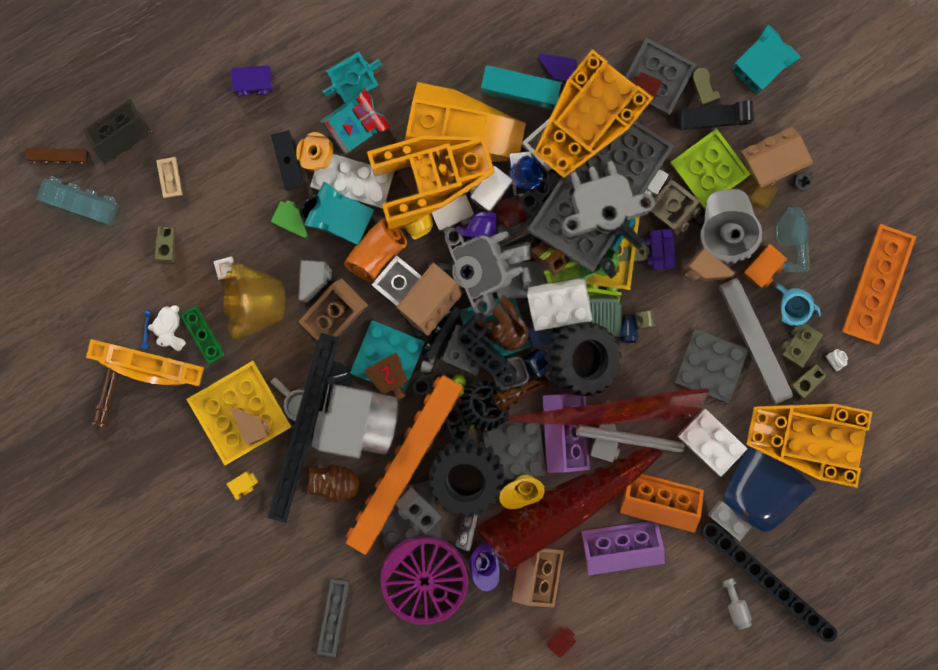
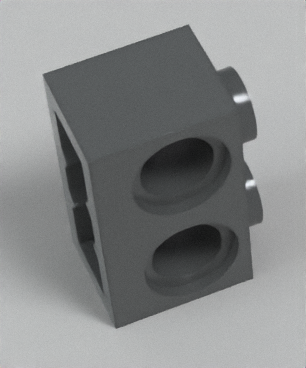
[395,487,442,534]

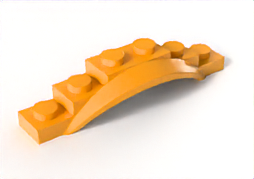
[86,339,204,386]

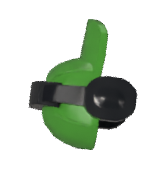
[580,247,619,279]

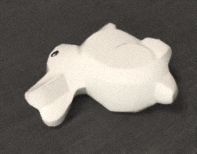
[148,305,186,351]

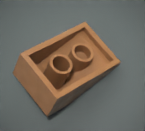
[299,278,368,341]

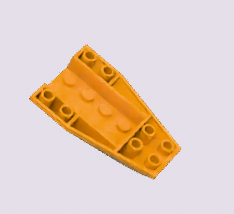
[534,50,653,178]
[405,82,526,162]
[746,404,872,487]

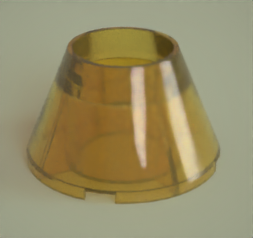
[224,262,285,340]

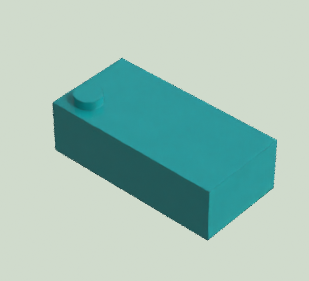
[481,65,562,111]

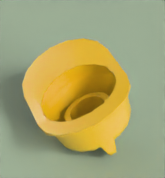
[398,213,433,239]
[499,475,545,509]

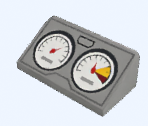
[456,513,478,551]

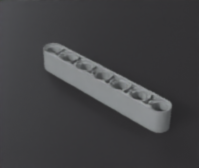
[719,277,793,405]

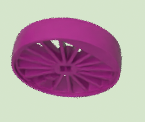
[380,535,468,625]

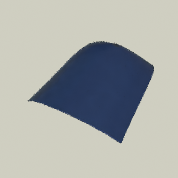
[724,446,817,532]

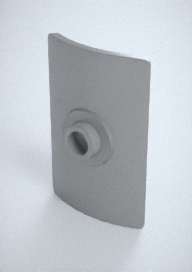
[497,261,548,299]

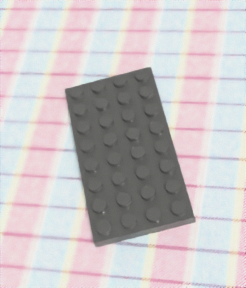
[527,121,674,273]

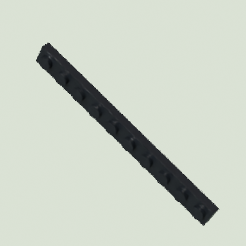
[267,332,339,523]

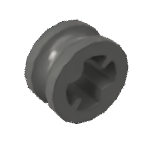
[795,173,813,192]

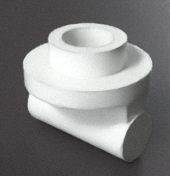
[825,349,848,372]

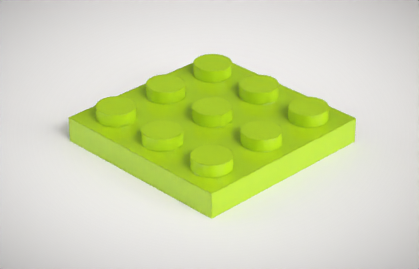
[670,129,751,209]

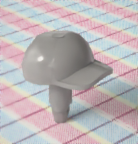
[700,189,762,264]

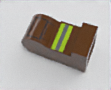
[530,241,567,275]

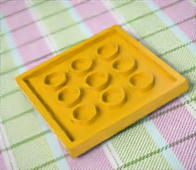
[187,361,292,466]

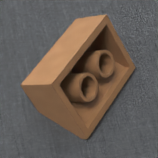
[741,127,813,188]
[683,248,734,282]
[396,263,464,336]
[512,544,564,607]

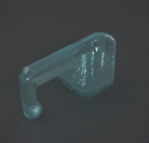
[777,207,810,273]

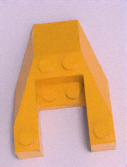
[367,136,495,229]

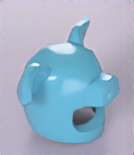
[774,283,821,326]

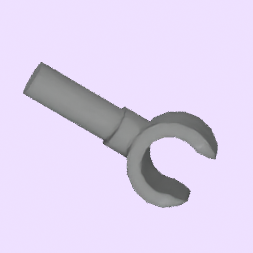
[421,349,440,373]

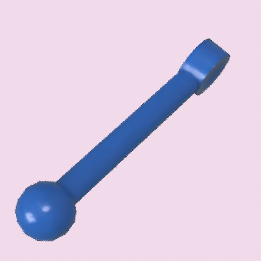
[141,310,152,350]

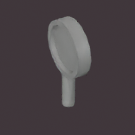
[270,377,304,421]

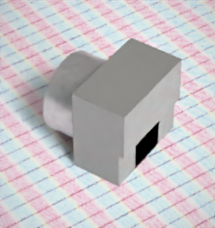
[311,383,397,458]

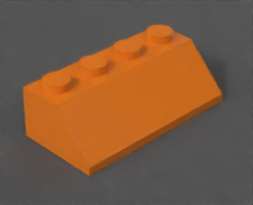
[620,471,704,533]

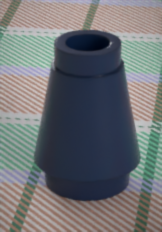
[620,314,639,343]

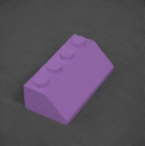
[543,394,590,473]
[581,521,665,575]

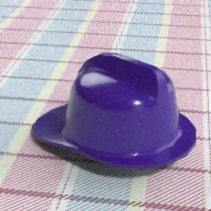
[455,211,499,237]
[469,544,499,591]

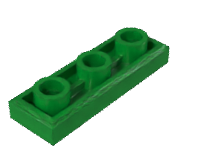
[180,305,225,365]

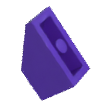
[538,53,577,87]

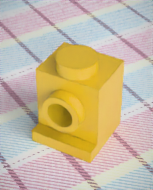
[227,471,259,500]

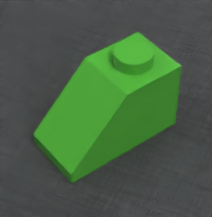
[271,200,309,239]

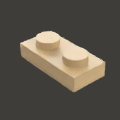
[156,157,183,199]

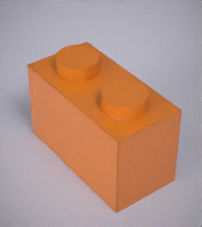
[742,244,787,289]

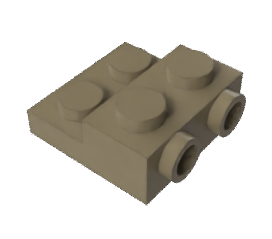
[646,179,702,235]

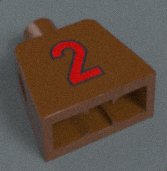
[364,352,407,401]

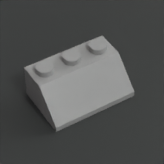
[299,261,332,303]

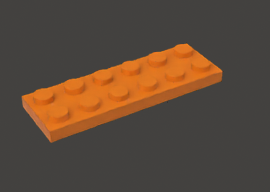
[842,224,916,345]

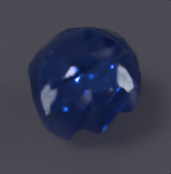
[510,155,543,190]

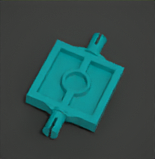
[323,52,383,103]

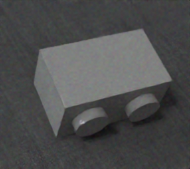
[708,500,752,541]

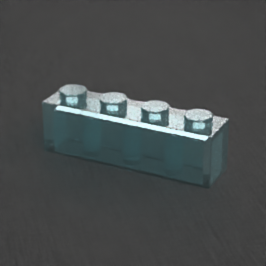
[36,176,120,226]

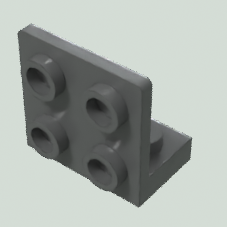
[438,324,491,375]

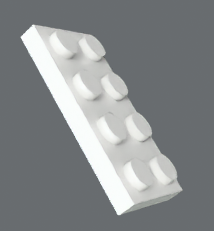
[310,154,394,209]

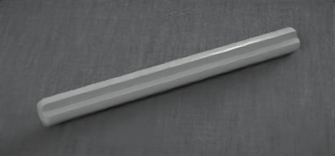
[576,425,685,452]

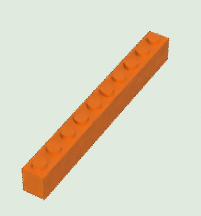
[346,375,464,555]

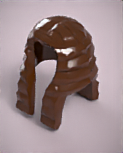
[474,295,529,351]
[306,464,359,503]

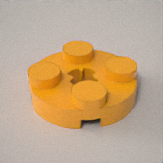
[296,132,333,171]

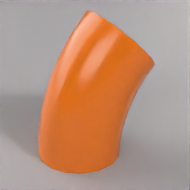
[344,217,407,283]

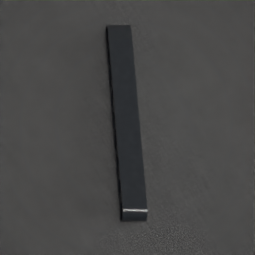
[701,522,837,642]

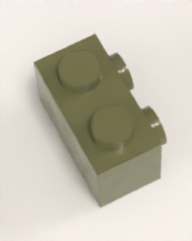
[780,323,823,368]

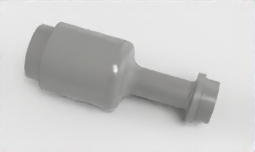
[722,578,752,630]

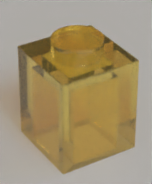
[749,182,779,210]

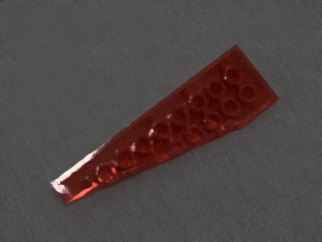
[506,388,709,425]
[475,447,662,571]

